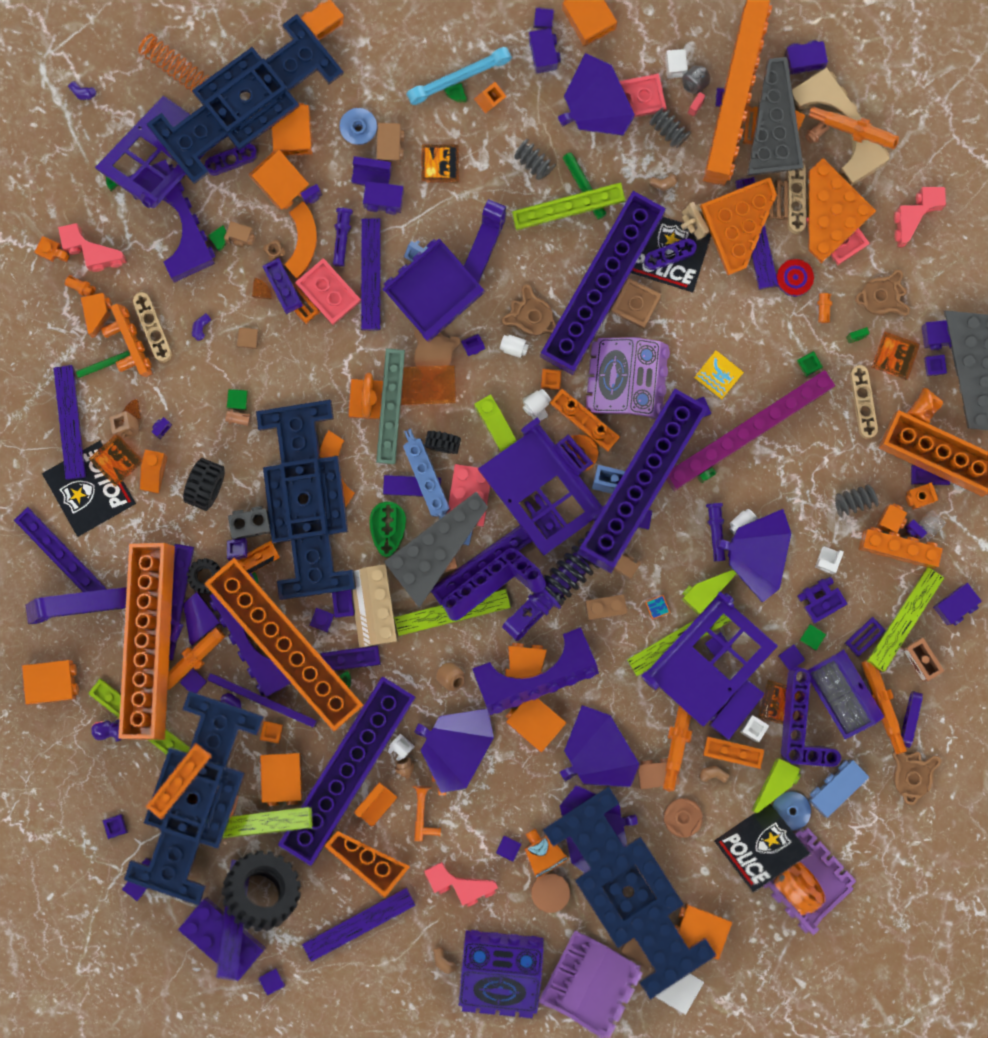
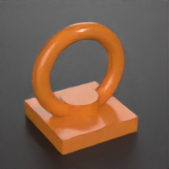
[349,372,383,420]

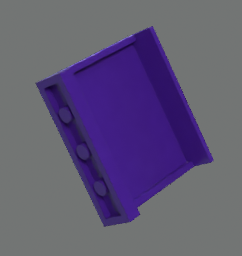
[382,239,486,342]

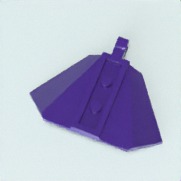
[558,53,635,136]
[715,509,792,602]
[559,705,640,787]
[414,709,494,793]
[559,785,638,873]

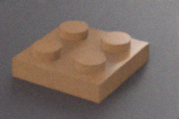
[611,278,662,329]

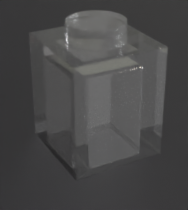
[918,510,946,539]

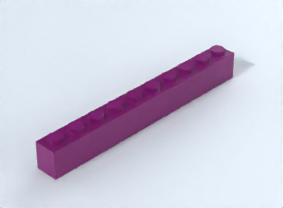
[666,370,836,492]

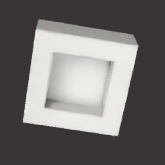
[388,734,415,761]

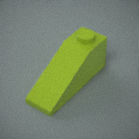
[474,394,517,452]
[681,570,736,615]
[751,758,801,813]

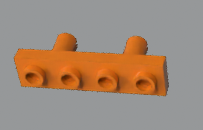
[101,303,153,377]
[550,389,620,452]

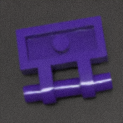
[797,577,848,624]

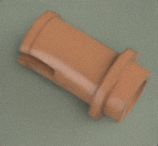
[805,121,830,144]
[225,409,250,426]

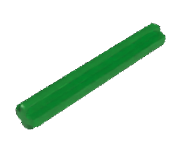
[563,153,607,219]

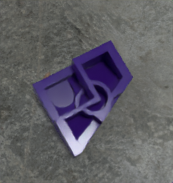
[183,592,220,646]

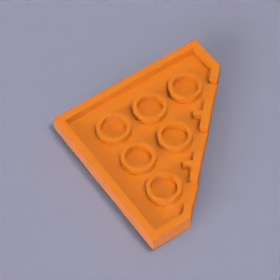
[808,158,876,264]
[700,177,777,276]

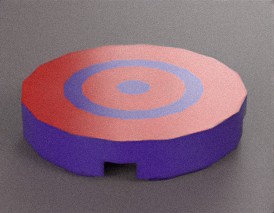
[776,259,814,297]

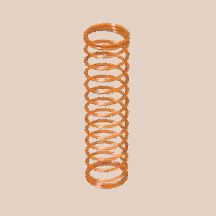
[138,34,209,92]

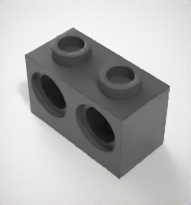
[228,506,271,540]

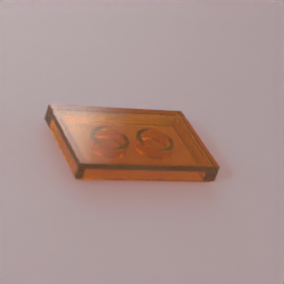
[400,365,456,405]

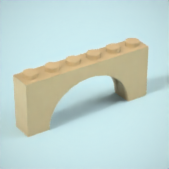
[792,68,890,186]

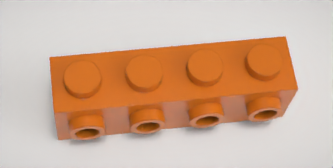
[859,527,943,569]

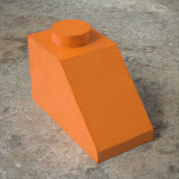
[81,293,112,338]
[140,449,168,494]

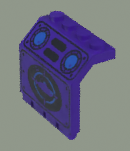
[458,930,544,1019]

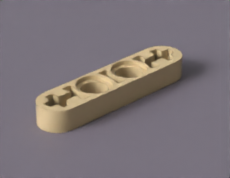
[787,163,806,234]
[133,292,172,363]
[850,365,878,439]

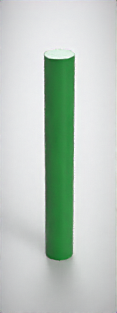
[76,350,130,378]

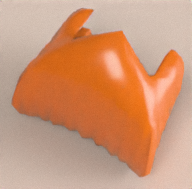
[906,388,943,424]

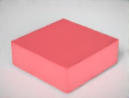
[688,92,705,117]

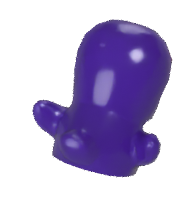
[91,718,121,742]

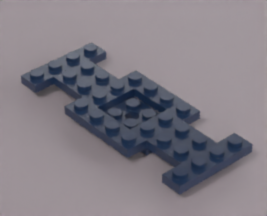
[147,14,344,184]
[256,400,356,600]
[124,691,264,906]
[542,786,717,1000]

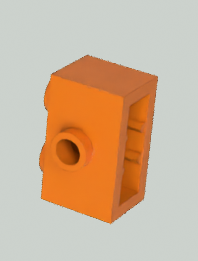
[301,0,344,40]

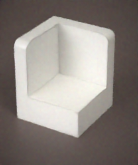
[665,49,688,79]
[815,546,844,574]
[740,715,769,742]

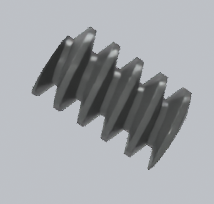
[649,107,691,148]
[514,139,556,180]
[835,484,879,518]

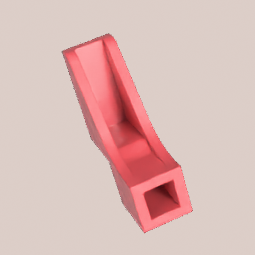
[894,187,946,247]
[58,223,127,272]
[424,862,498,907]

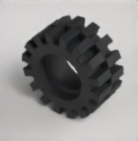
[424,431,461,454]
[186,558,221,594]

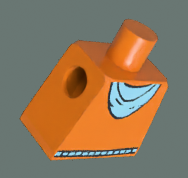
[525,829,569,879]

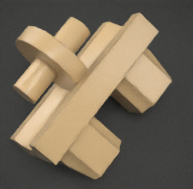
[681,202,710,241]

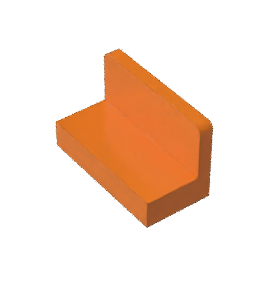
[354,782,397,827]

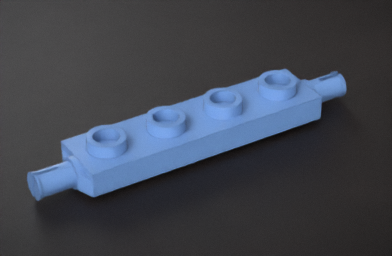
[403,429,450,519]

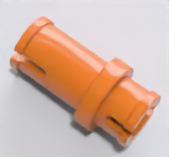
[65,275,96,296]
[817,293,832,323]

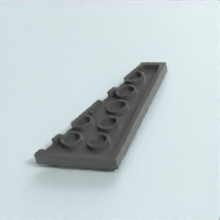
[747,57,804,176]
[944,310,988,430]
[384,492,488,608]

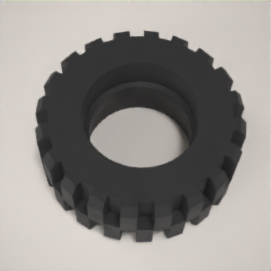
[222,850,301,932]

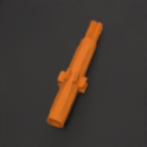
[809,106,899,149]
[168,627,226,690]
[861,661,907,755]
[663,706,692,792]

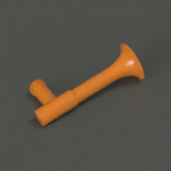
[412,785,441,841]

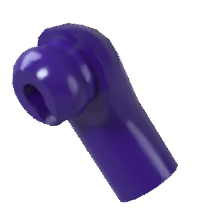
[68,81,96,100]
[191,313,212,341]
[221,693,242,708]

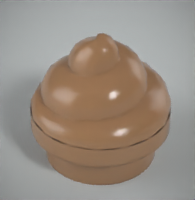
[395,758,415,779]

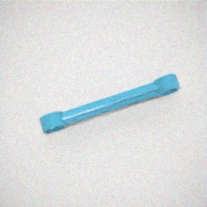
[406,47,512,105]

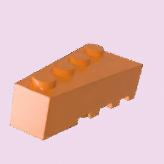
[324,831,410,898]

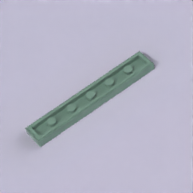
[376,348,405,464]

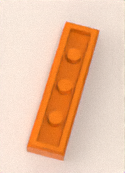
[146,743,212,819]

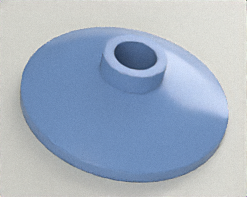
[340,108,377,145]
[773,791,811,831]

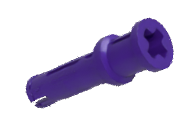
[332,208,353,267]
[706,503,726,562]

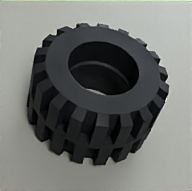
[183,458,225,511]

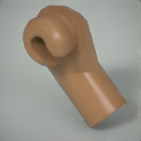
[649,174,677,191]
[699,766,729,783]
[433,947,456,974]

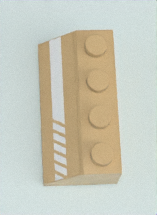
[351,564,398,648]

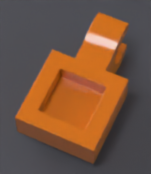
[34,236,70,263]

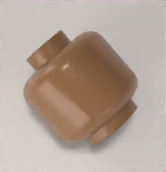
[436,662,465,691]

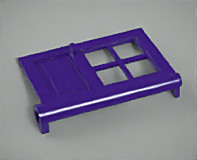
[95,96,208,208]
[478,417,605,556]
[641,591,778,727]

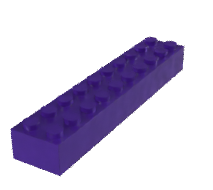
[540,191,666,375]
[577,389,708,573]
[278,676,416,866]

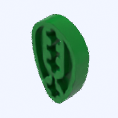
[369,502,406,558]

